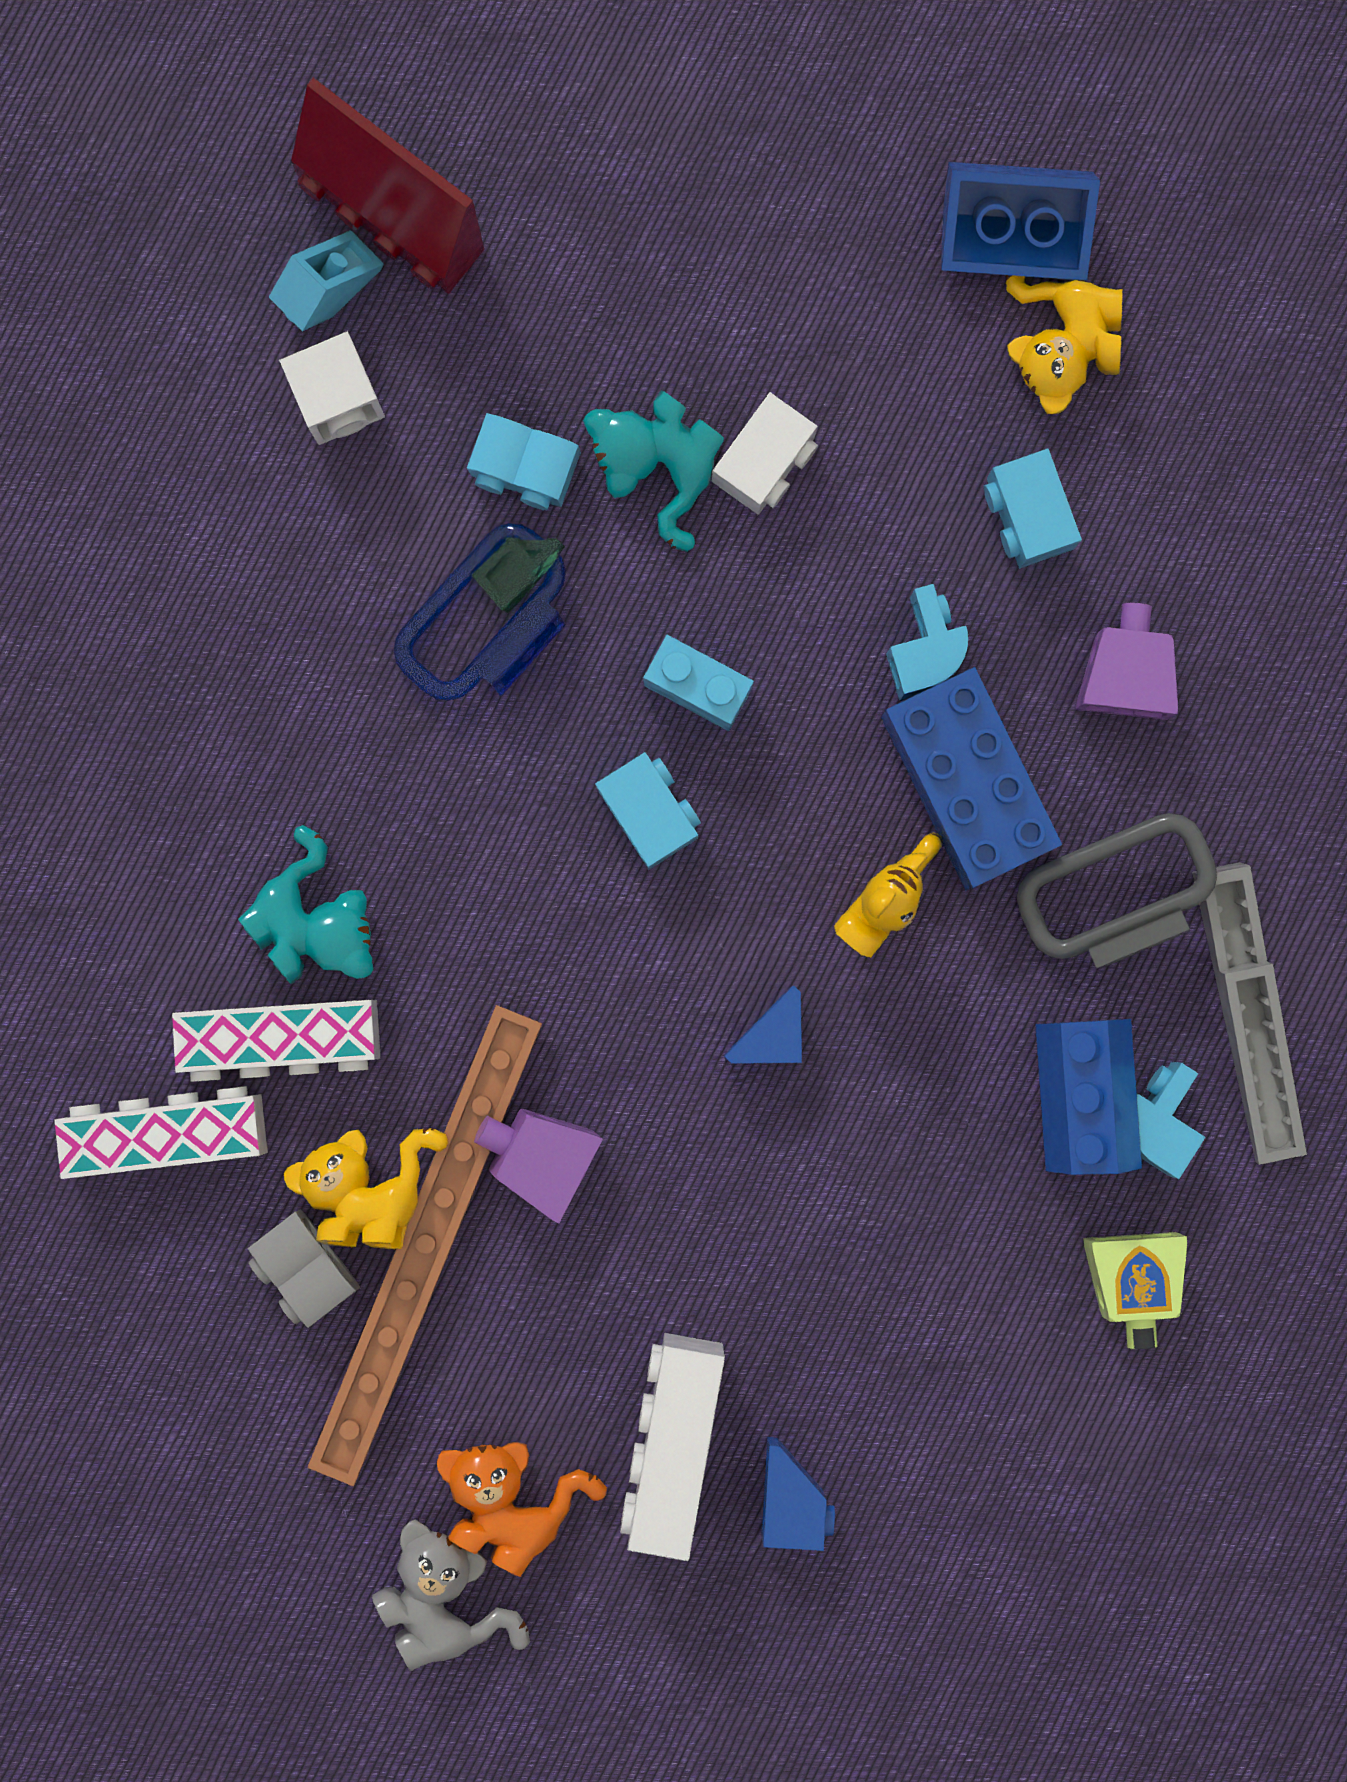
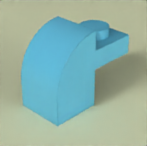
[886,584,968,700]
[1137,1062,1205,1179]

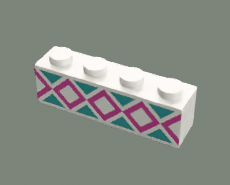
[172,1000,380,1081]
[54,1086,268,1179]

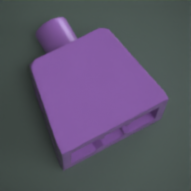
[1076,603,1178,720]
[474,1109,603,1223]

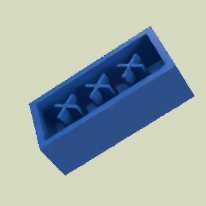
[881,667,1062,891]

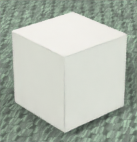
[279,331,385,445]

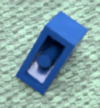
[761,1437,835,1551]

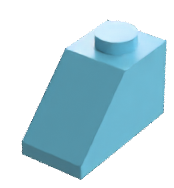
[269,230,384,331]

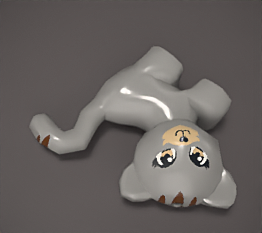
[372,1520,530,1671]

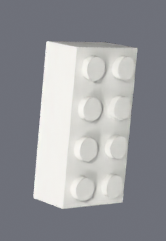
[620,1333,725,1561]

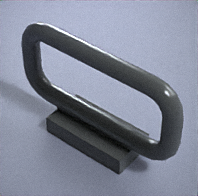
[1016,813,1217,969]

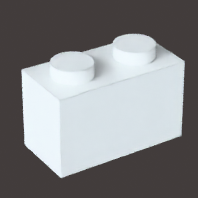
[712,392,818,515]

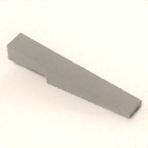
[1192,862,1307,1165]

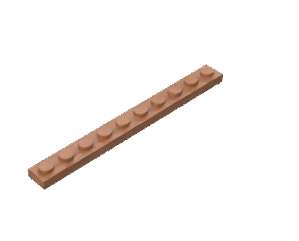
[307,1005,543,1486]

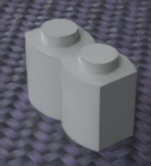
[248,1210,360,1328]

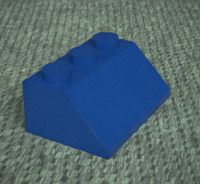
[941,162,1100,281]
[1035,1019,1142,1175]

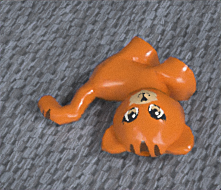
[437,1442,607,1577]

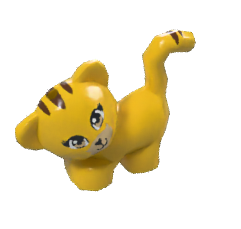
[1005,275,1122,414]
[834,832,943,958]
[284,1128,448,1249]

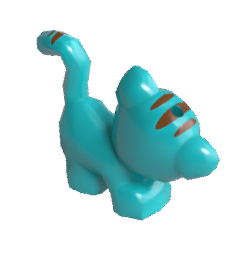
[583,390,724,552]
[238,825,374,984]

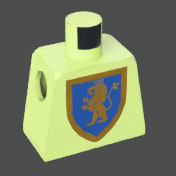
[1083,1232,1187,1349]

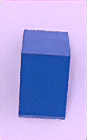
[723,985,802,1063]

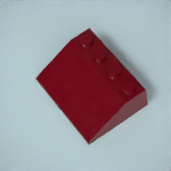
[291,77,484,294]

